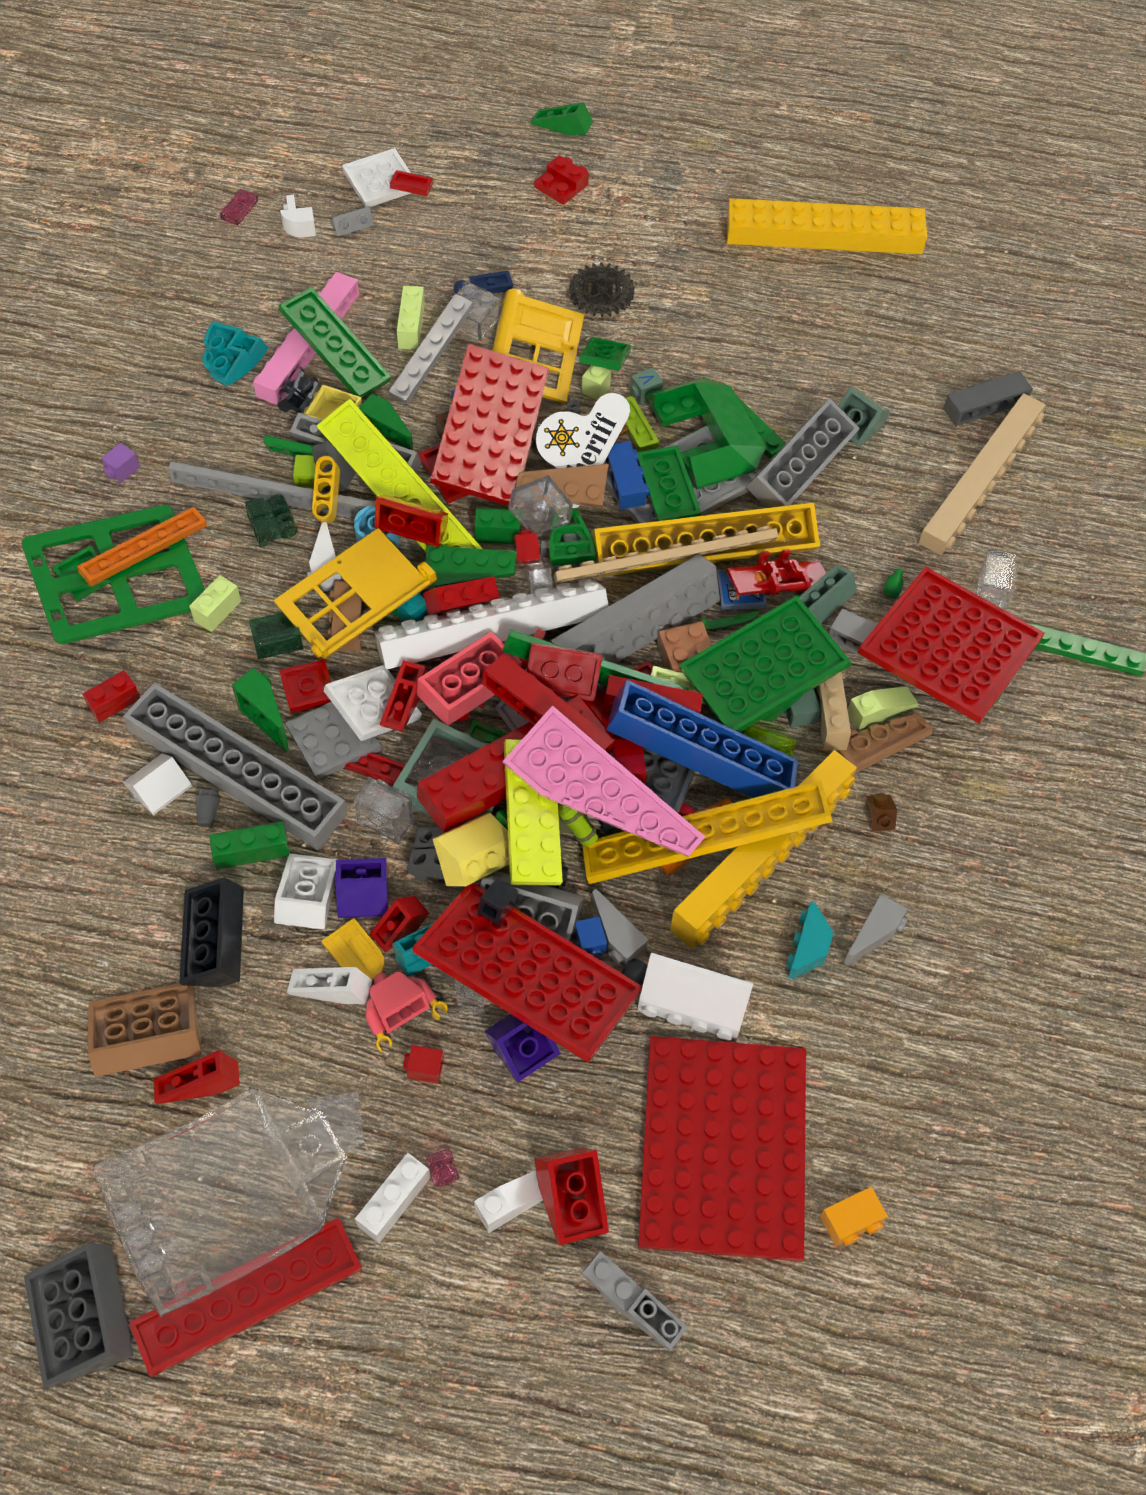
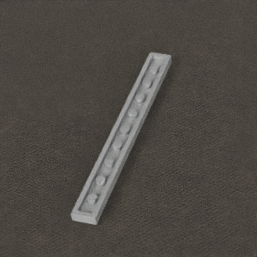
[168,462,376,518]

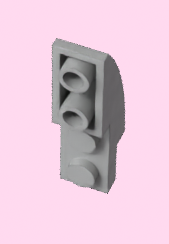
[581,1251,688,1350]

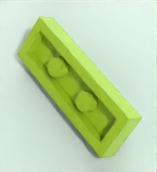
[624,396,659,452]

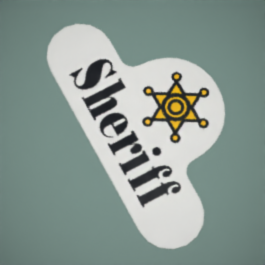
[536,393,630,510]

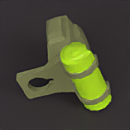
[558,803,598,846]

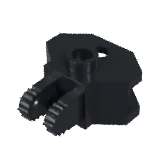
[277,367,318,413]

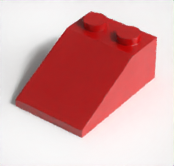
[534,1147,609,1245]

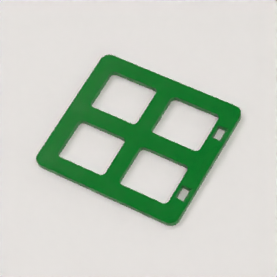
[21,505,205,644]

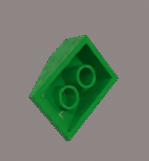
[232,668,289,752]

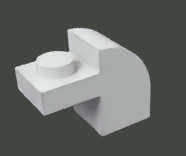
[280,195,316,237]

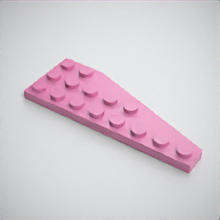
[503,706,705,857]

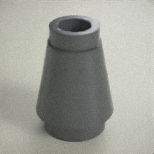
[196,790,220,828]

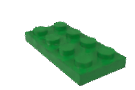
[637,445,701,521]

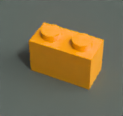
[820,1187,888,1246]

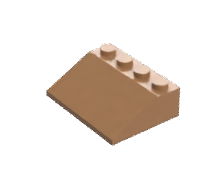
[87,984,202,1077]

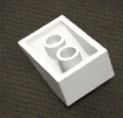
[274,854,337,930]

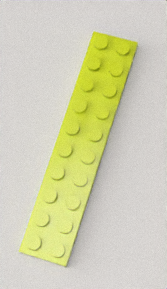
[317,399,482,552]

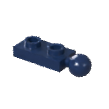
[454,270,513,297]

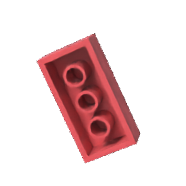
[417,632,522,726]

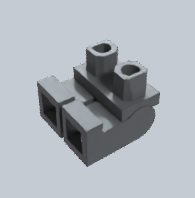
[407,827,454,881]

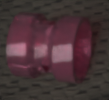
[426,1150,460,1187]

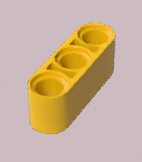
[312,456,340,524]

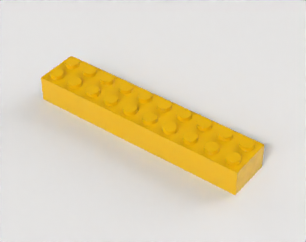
[727,198,927,254]
[592,503,820,577]
[670,750,857,950]

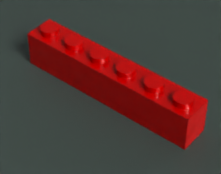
[482,654,614,754]

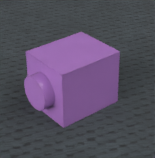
[101,443,140,483]

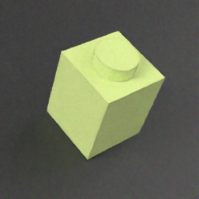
[582,365,611,400]

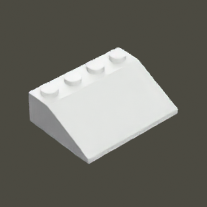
[638,953,753,1040]

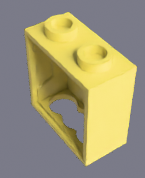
[303,385,362,420]

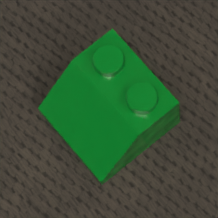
[475,505,521,544]

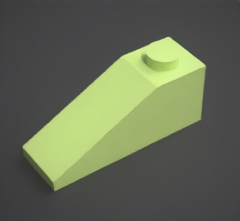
[848,686,919,731]

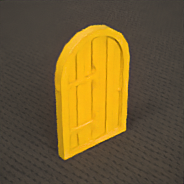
[321,918,385,981]

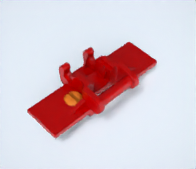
[726,549,826,595]

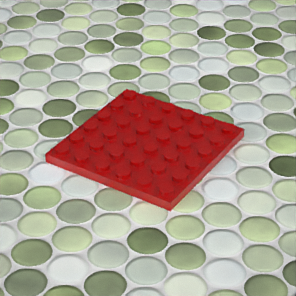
[857,566,1045,724]

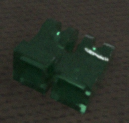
[245,495,298,548]

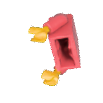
[365,972,448,1053]

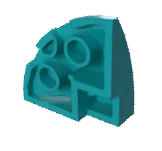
[202,321,269,386]

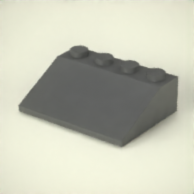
[24,1243,134,1388]

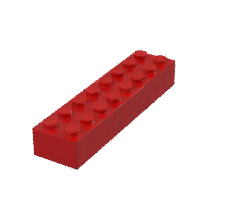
[417,695,607,833]

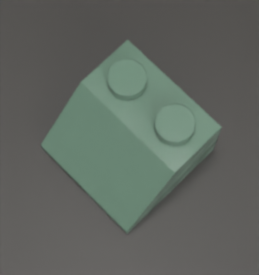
[838,387,891,447]

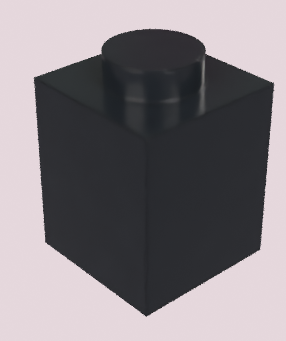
[477,878,518,925]

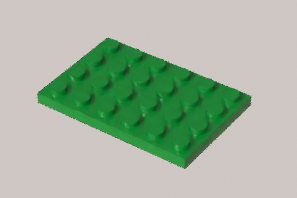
[679,595,851,733]

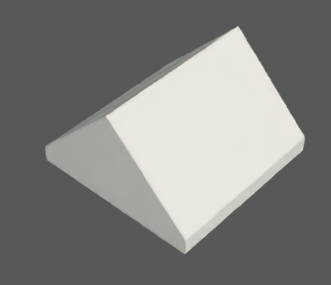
[123,754,192,815]

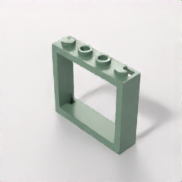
[391,719,498,827]

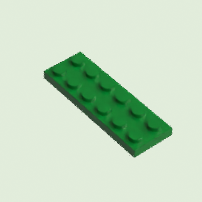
[278,287,391,399]

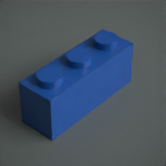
[605,441,649,510]

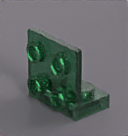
[249,613,304,660]

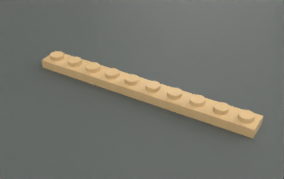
[554,526,779,584]

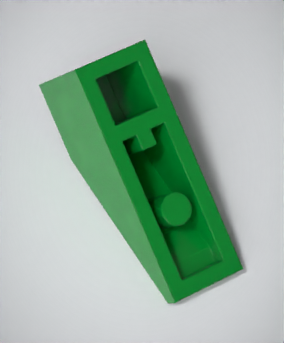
[531,102,593,136]
[359,394,413,450]

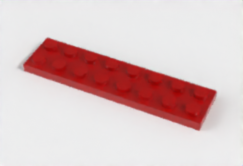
[129,1217,362,1378]

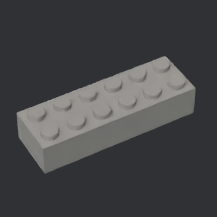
[745,398,860,508]

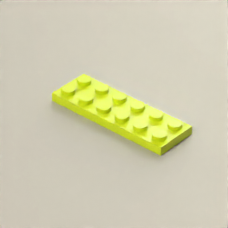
[504,739,563,885]

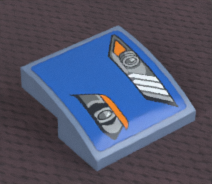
[716,570,767,610]

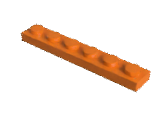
[77,507,207,587]

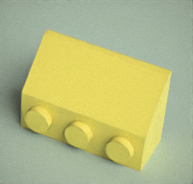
[433,813,510,887]

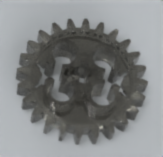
[569,262,635,317]

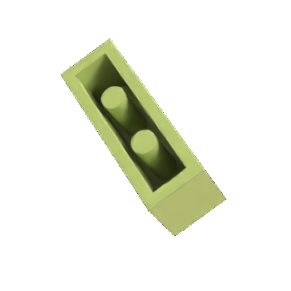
[397,286,425,350]

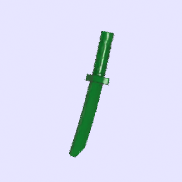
[679,610,759,634]

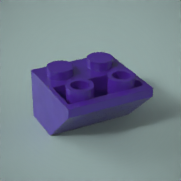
[335,858,388,918]

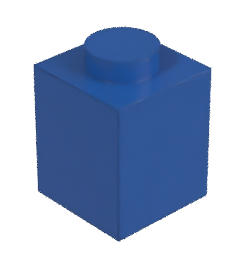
[574,917,607,959]

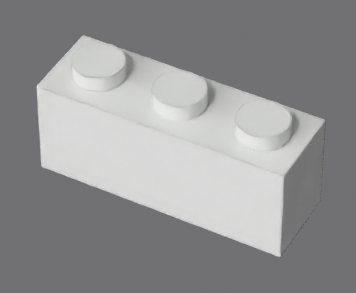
[355,1153,431,1244]

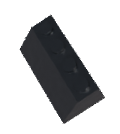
[179,877,244,987]

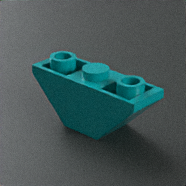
[786,902,834,979]

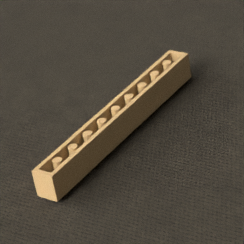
[918,393,1046,556]

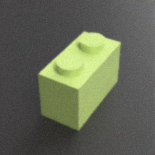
[190,575,241,632]

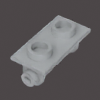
[331,206,374,236]

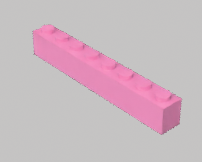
[253,272,359,405]

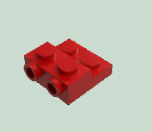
[534,155,589,205]

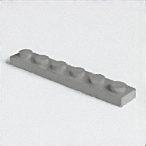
[389,294,474,405]

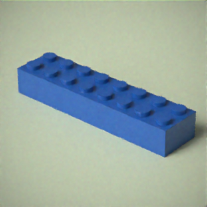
[606,680,798,798]

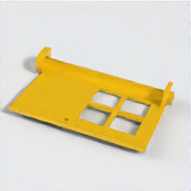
[492,289,584,404]
[273,528,437,659]

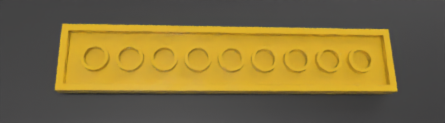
[583,781,833,884]

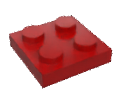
[279,659,331,713]

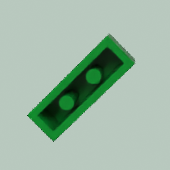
[209,821,290,870]

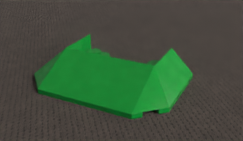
[645,377,766,490]

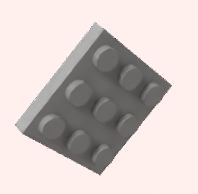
[285,702,381,781]

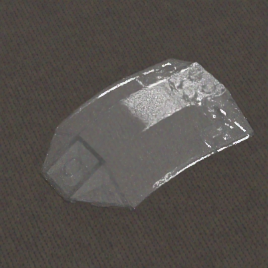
[93,1087,347,1317]

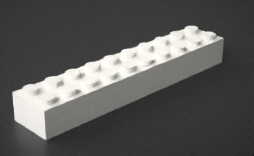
[374,578,609,670]

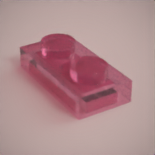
[220,189,258,226]

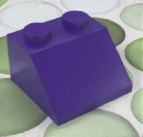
[484,1014,561,1082]

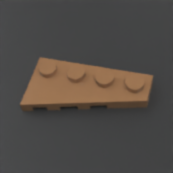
[515,464,609,508]
[835,713,933,774]

